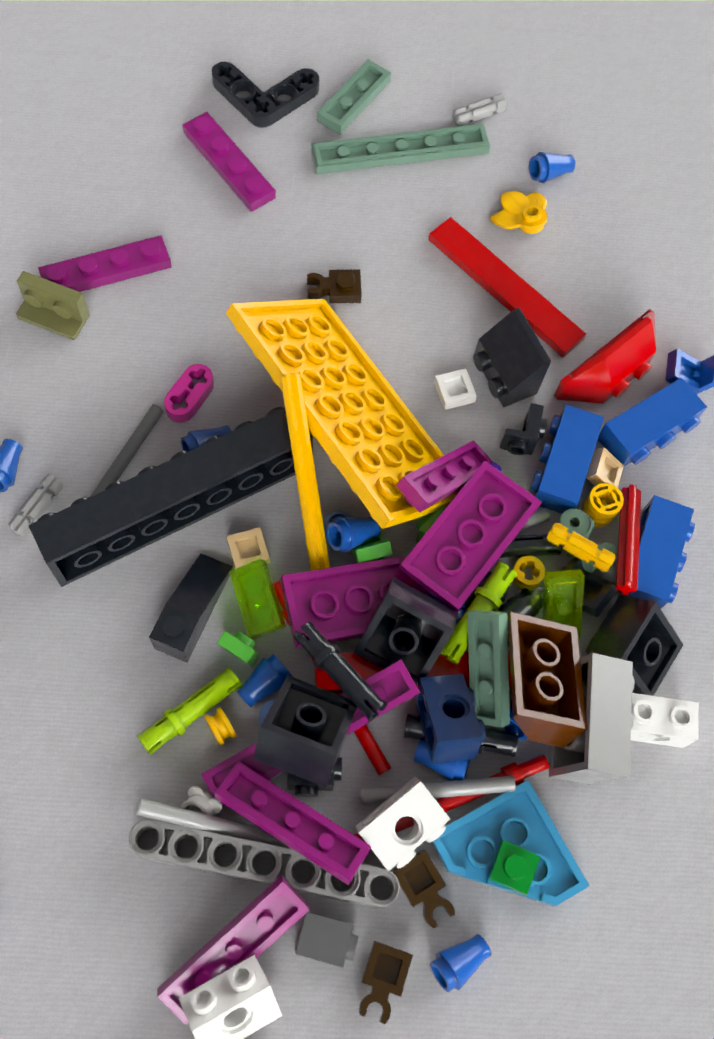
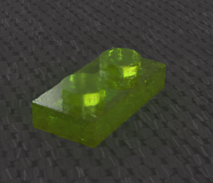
[229,558,286,640]
[542,569,585,639]

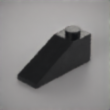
[149,553,233,663]

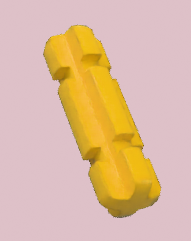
[546,523,616,572]

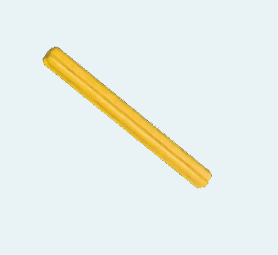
[280,373,330,571]

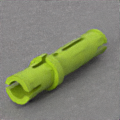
[440,562,517,664]
[136,667,242,756]

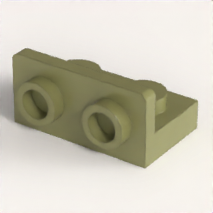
[16,271,90,340]

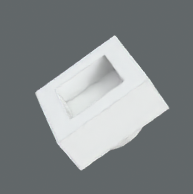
[434,368,477,410]

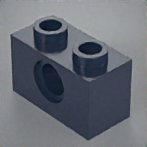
[415,674,486,763]

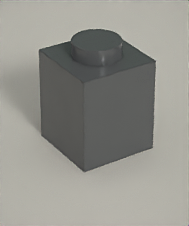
[296,912,359,967]

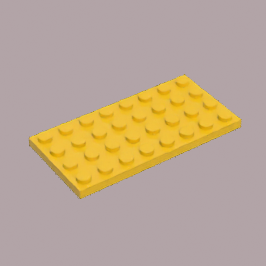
[226,299,462,529]

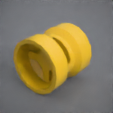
[581,483,624,527]

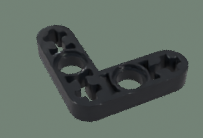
[211,62,320,128]

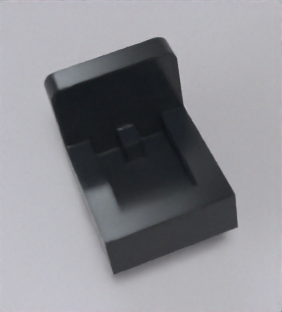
[500,403,547,455]
[555,557,617,618]
[287,757,342,797]

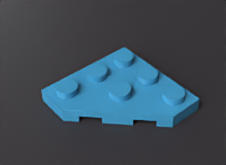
[431,780,590,906]

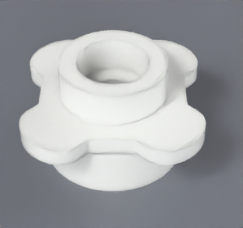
[181,786,222,816]

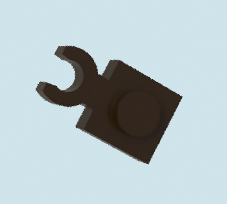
[307,269,362,303]
[391,849,455,928]
[359,941,413,1024]

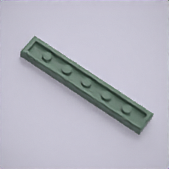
[311,123,490,174]

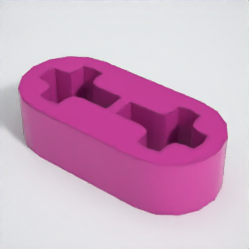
[164,364,214,423]

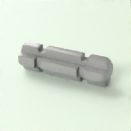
[452,94,507,126]
[8,474,63,537]

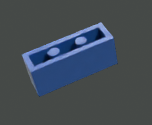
[598,377,707,466]
[530,404,604,514]
[618,495,695,609]

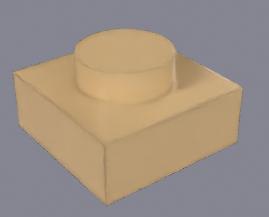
[586,447,624,488]
[226,527,270,573]

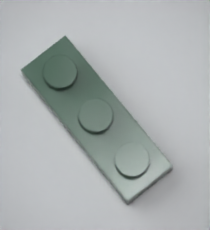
[317,59,391,135]
[467,610,510,728]

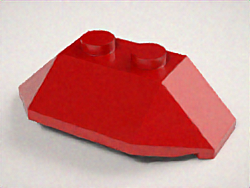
[554,309,656,404]

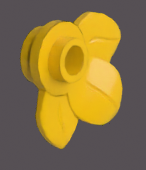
[490,191,547,234]

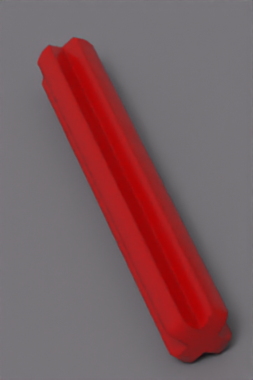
[616,484,641,595]

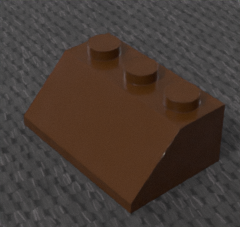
[507,612,587,748]

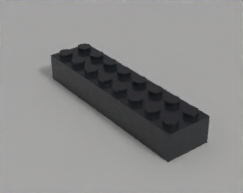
[28,407,313,587]

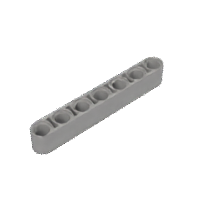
[129,819,400,908]

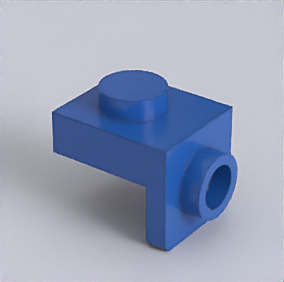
[665,348,714,394]

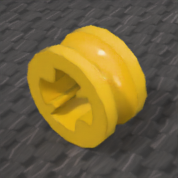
[513,556,545,591]
[204,707,237,746]

